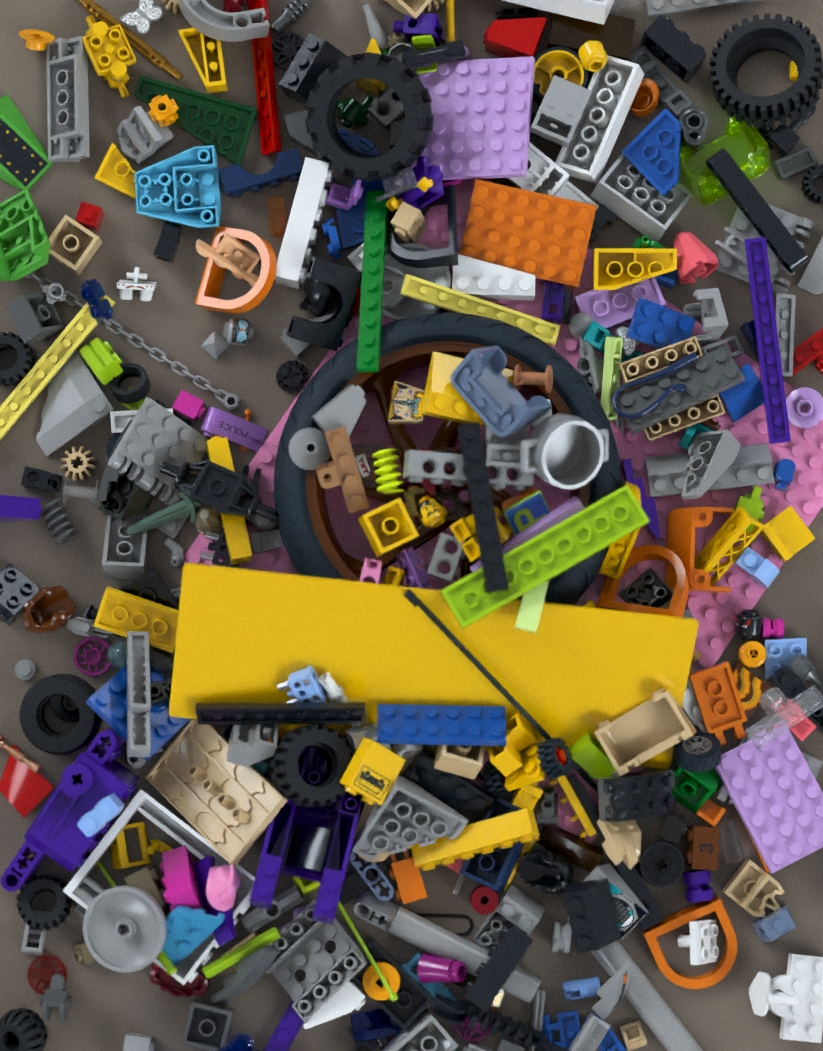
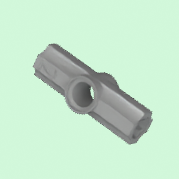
[241,885,304,934]

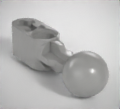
[568,313,604,395]

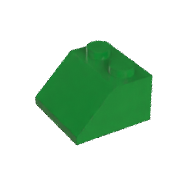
[672,766,721,814]

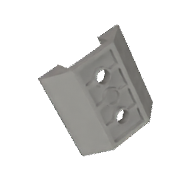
[263,900,367,1022]

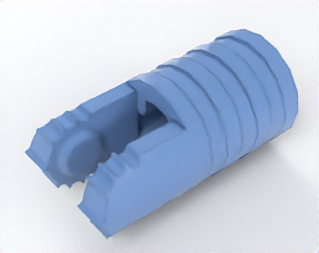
[562,976,601,1000]

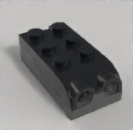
[402,744,495,825]
[597,768,676,822]

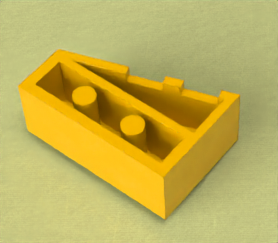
[178,28,228,93]

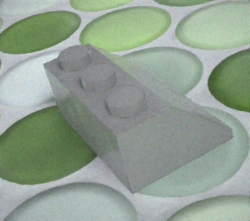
[380,1008,458,1051]

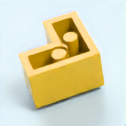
[487,713,536,777]

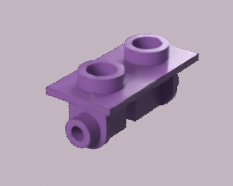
[396,547,430,589]

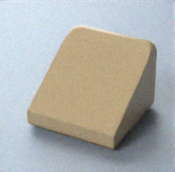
[620,1020,647,1051]

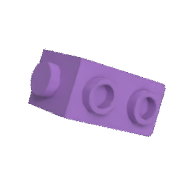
[325,179,363,211]

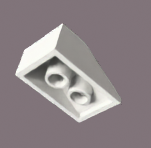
[303,979,366,1029]

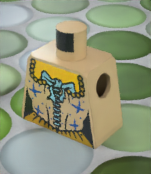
[388,381,425,424]

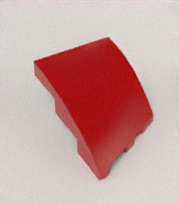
[0,744,55,818]

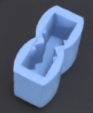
[77,793,124,837]

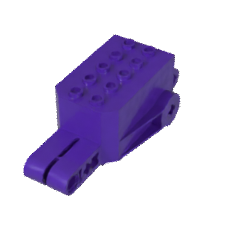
[1,727,140,892]

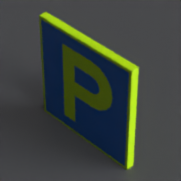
[502,490,550,536]

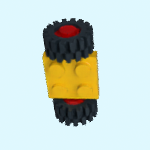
[483,737,573,798]

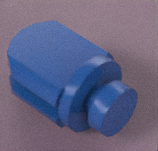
[773,459,796,492]

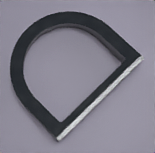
[386,185,458,268]

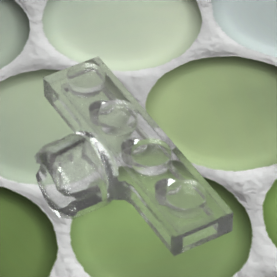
[745,685,823,749]

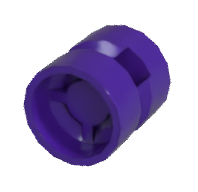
[683,869,714,902]

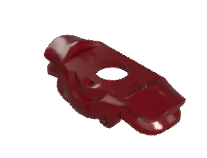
[149,963,210,997]

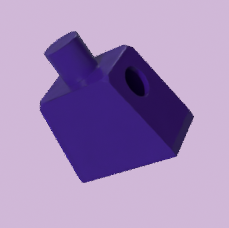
[393,14,443,46]

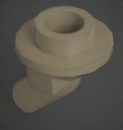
[387,32,407,48]

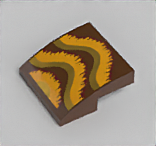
[731,662,772,722]

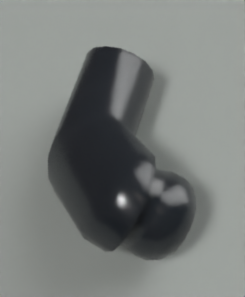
[756,122,773,154]

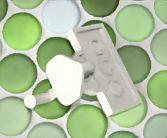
[748,953,823,1043]

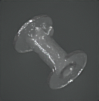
[63,477,101,507]

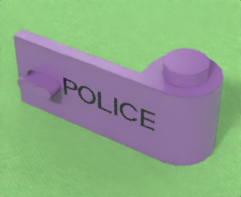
[200,406,268,452]

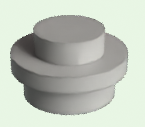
[15,659,36,680]

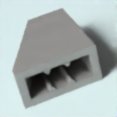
[311,384,366,436]

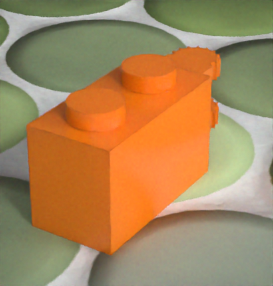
[388,850,427,904]

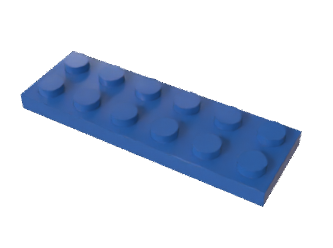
[377,704,506,746]

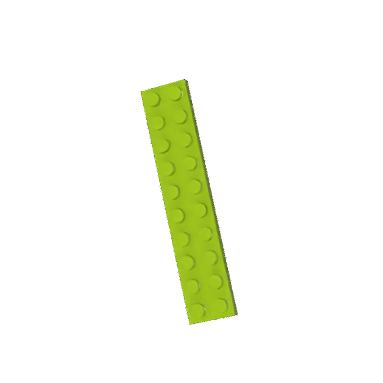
[441,485,650,630]

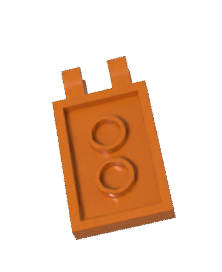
[688,661,747,746]

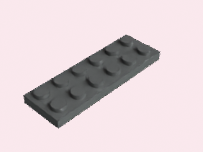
[616,345,745,435]

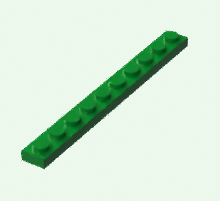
[357,190,388,373]

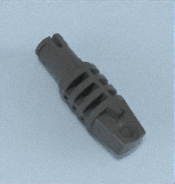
[270,0,313,34]

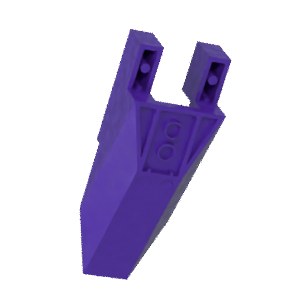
[250,734,362,925]

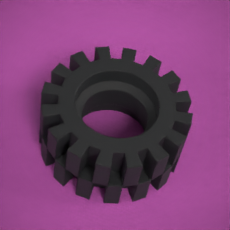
[801,164,823,204]

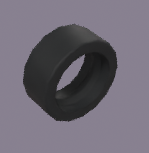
[109,363,150,404]

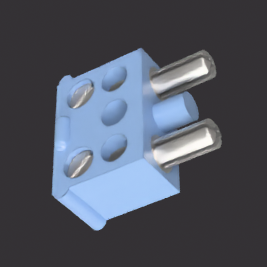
[277,665,327,703]

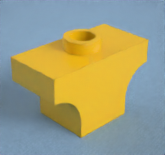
[510,782,543,811]

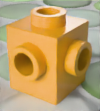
[148,94,179,128]

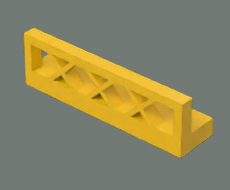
[694,505,765,587]

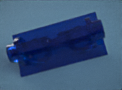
[80,279,114,324]

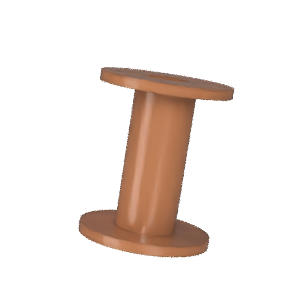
[514,364,553,393]

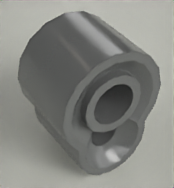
[678,106,709,151]

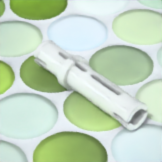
[318,672,361,728]

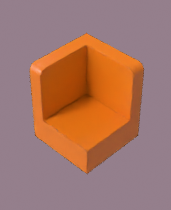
[695,798,726,827]

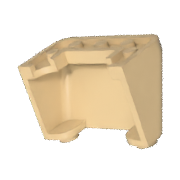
[594,688,697,776]

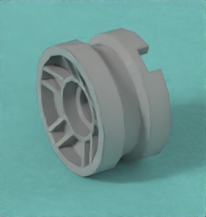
[552,922,572,954]

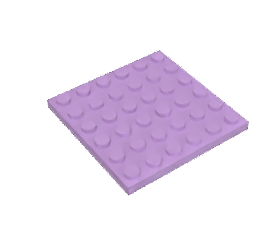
[407,56,535,180]

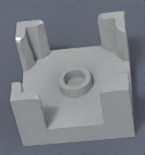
[683,288,729,345]

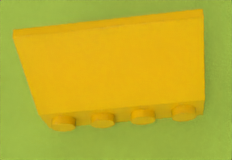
[421,351,514,429]

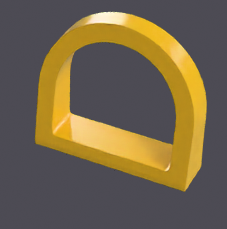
[599,481,641,579]

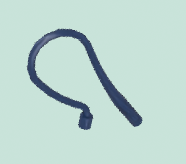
[612,352,698,419]

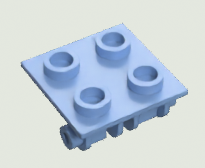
[763,638,807,679]

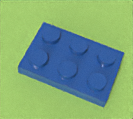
[626,298,696,349]

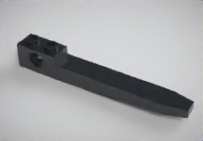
[567,774,664,931]

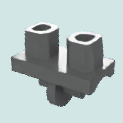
[536,786,558,824]

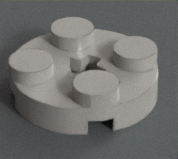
[382,267,406,309]

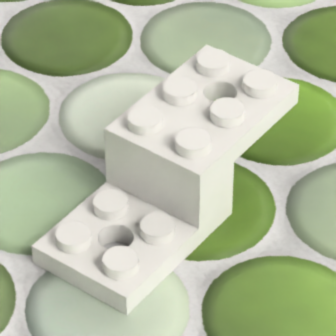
[507,142,599,210]

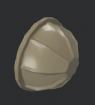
[194,505,223,536]

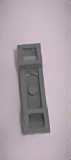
[629,46,693,116]

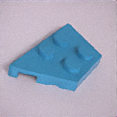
[163,905,225,966]

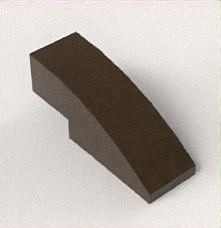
[538,824,603,872]

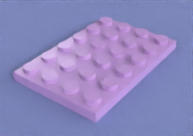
[715,723,823,874]

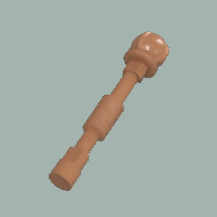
[0,735,42,774]

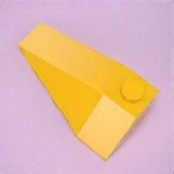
[592,248,677,290]

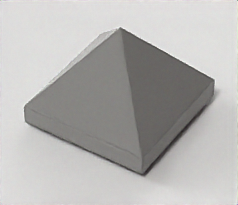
[201,331,230,360]

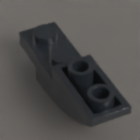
[769,664,823,734]

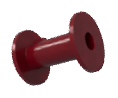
[470,885,498,915]

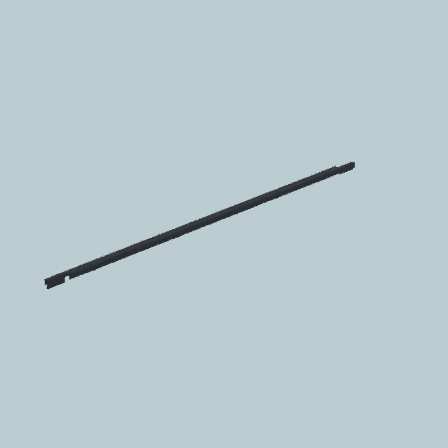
[404,589,598,793]

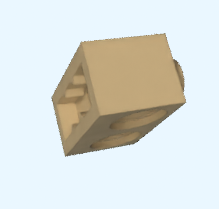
[390,202,428,243]

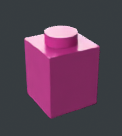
[172,390,206,422]

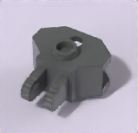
[41,973,72,1022]

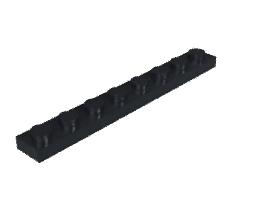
[457,422,509,594]
[195,702,367,725]

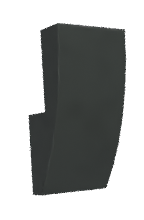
[150,678,172,706]

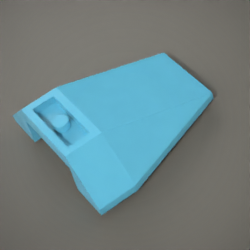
[135,145,222,228]

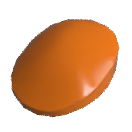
[629,78,659,117]

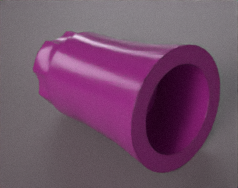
[417,953,466,983]

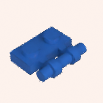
[542,1010,581,1051]

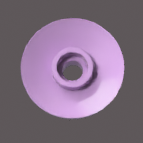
[786,387,823,429]

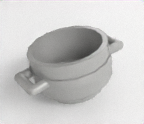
[520,413,609,489]

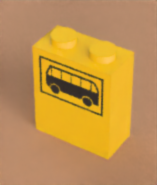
[339,738,406,806]

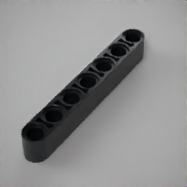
[706,148,809,273]

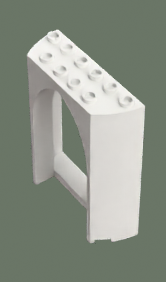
[63,789,255,985]

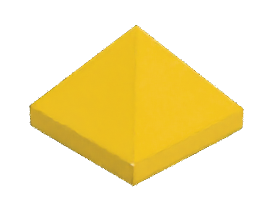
[382,566,405,586]

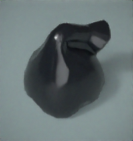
[299,277,338,317]

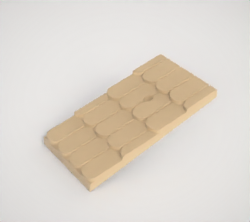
[145,719,288,867]

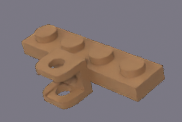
[316,426,369,514]

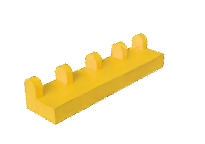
[549,775,597,838]

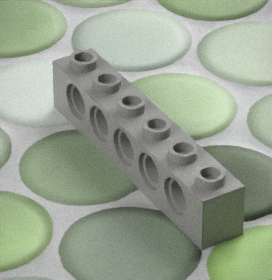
[403,450,534,491]

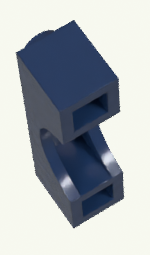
[218,148,303,198]

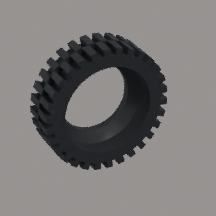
[709,13,823,128]

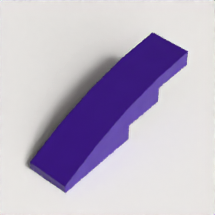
[621,459,661,540]
[194,855,235,946]

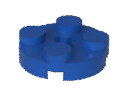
[322,218,343,260]

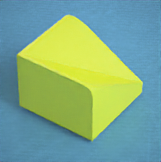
[292,876,321,896]

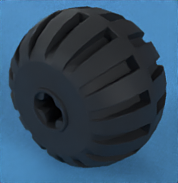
[0,1008,48,1051]

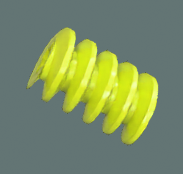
[372,449,404,494]

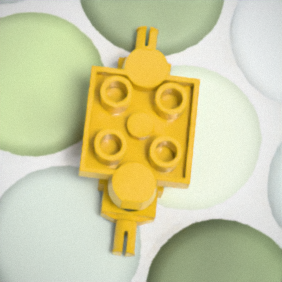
[82,15,136,99]

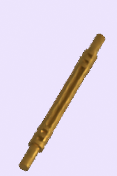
[77,0,183,81]

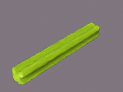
[202,927,280,979]

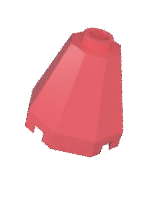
[672,231,718,284]

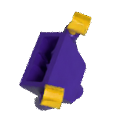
[385,156,444,211]

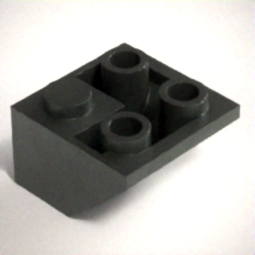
[98,474,154,520]

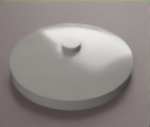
[382,243,451,321]
[83,885,167,973]

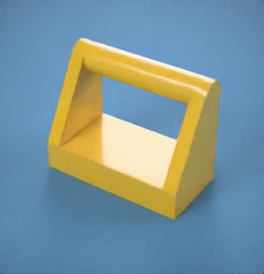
[108,822,151,870]

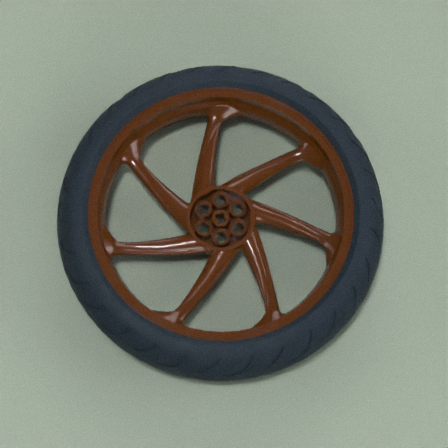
[274,313,621,605]

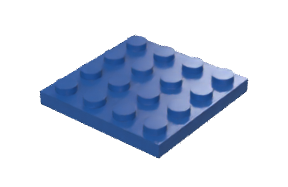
[86,663,190,761]

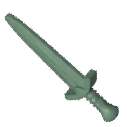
[126,491,202,534]

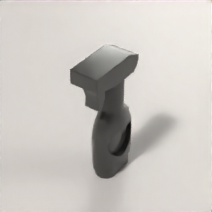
[788,654,823,696]

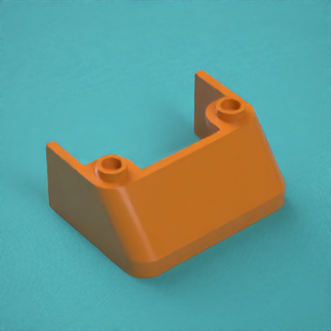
[665,507,734,594]

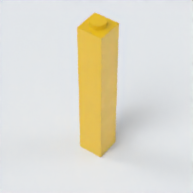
[206,436,252,565]

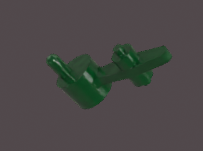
[336,95,373,129]

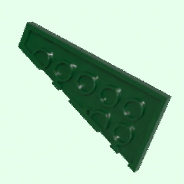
[134,76,257,167]

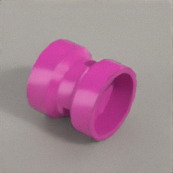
[760,618,784,639]

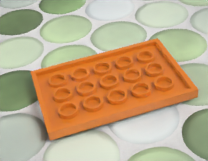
[460,179,597,287]

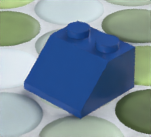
[719,363,764,423]

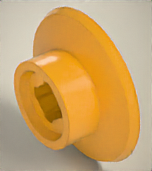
[18,29,55,51]
[362,962,400,1001]

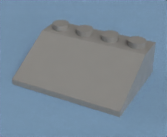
[591,153,693,242]

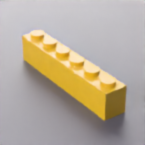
[411,808,539,871]

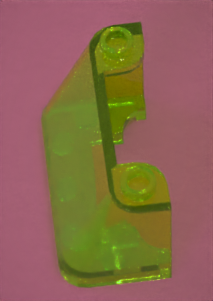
[679,117,771,206]

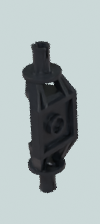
[160,460,278,522]

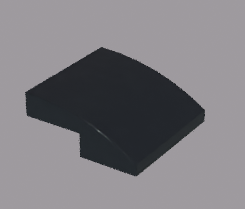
[285,825,334,872]

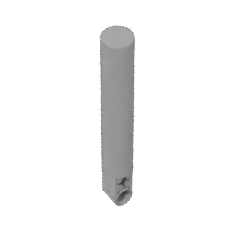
[353,891,542,1003]
[568,917,703,1051]

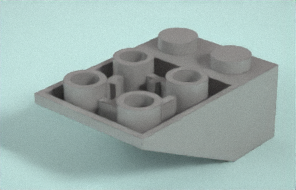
[530,75,592,148]
[472,885,545,951]

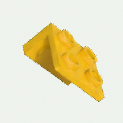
[760,506,815,563]

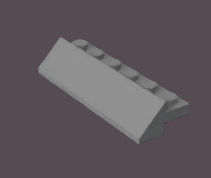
[46,36,90,162]
[644,443,774,498]

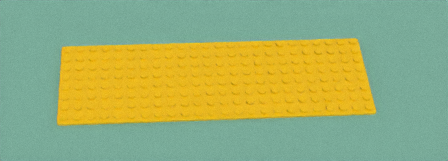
[169,563,699,769]

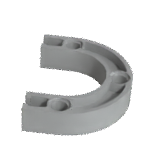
[178,0,270,42]

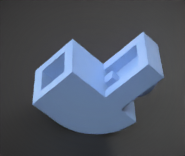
[734,547,780,590]

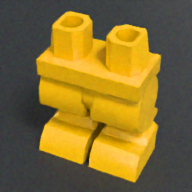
[450,507,512,562]

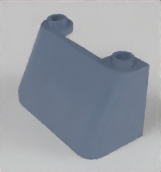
[451,345,552,437]

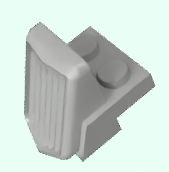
[117,106,173,164]

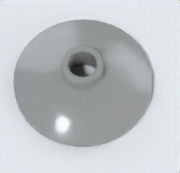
[289,428,331,470]

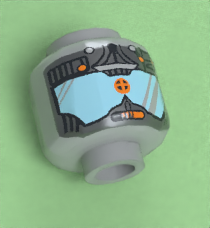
[223,318,254,346]

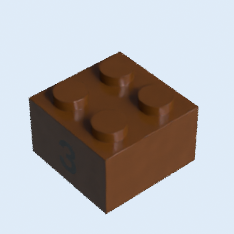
[684,825,720,871]

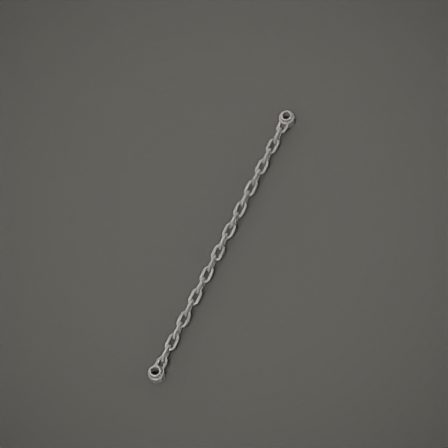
[25,271,240,411]

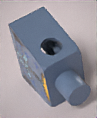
[750,904,796,942]

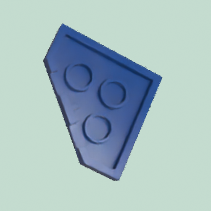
[622,108,681,196]

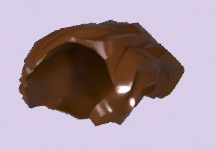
[23,585,75,634]

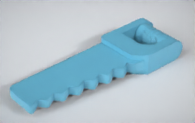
[401,952,456,1001]

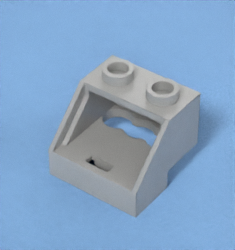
[226,724,279,767]

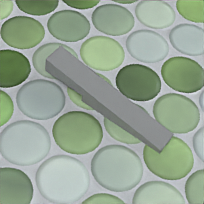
[127,631,151,757]

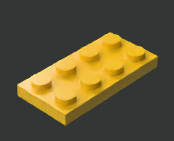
[93,586,179,653]

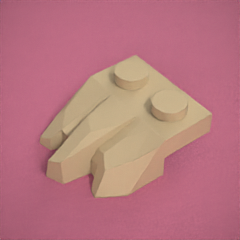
[596,818,642,870]
[722,858,785,917]

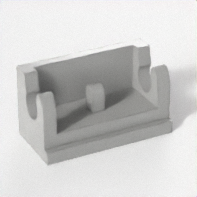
[569,1013,611,1051]

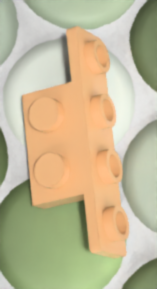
[196,233,261,288]

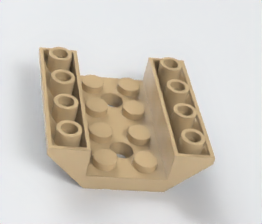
[618,336,726,442]

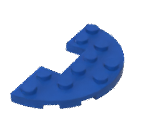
[330,129,394,250]

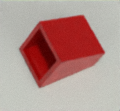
[483,17,547,58]

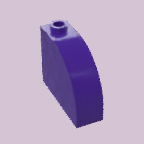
[0,495,42,522]

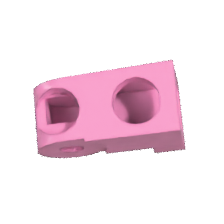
[359,558,382,584]

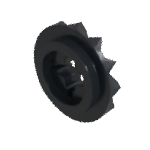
[276,360,309,393]

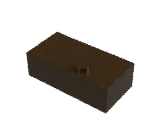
[547,13,636,61]

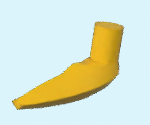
[147,840,173,855]

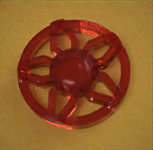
[27,955,67,995]

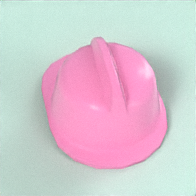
[206,864,241,911]

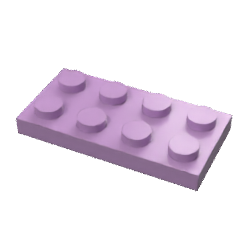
[574,277,666,329]

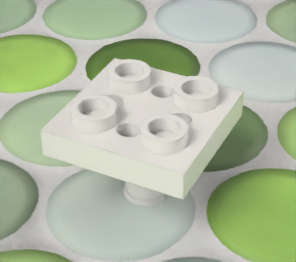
[678,919,719,965]

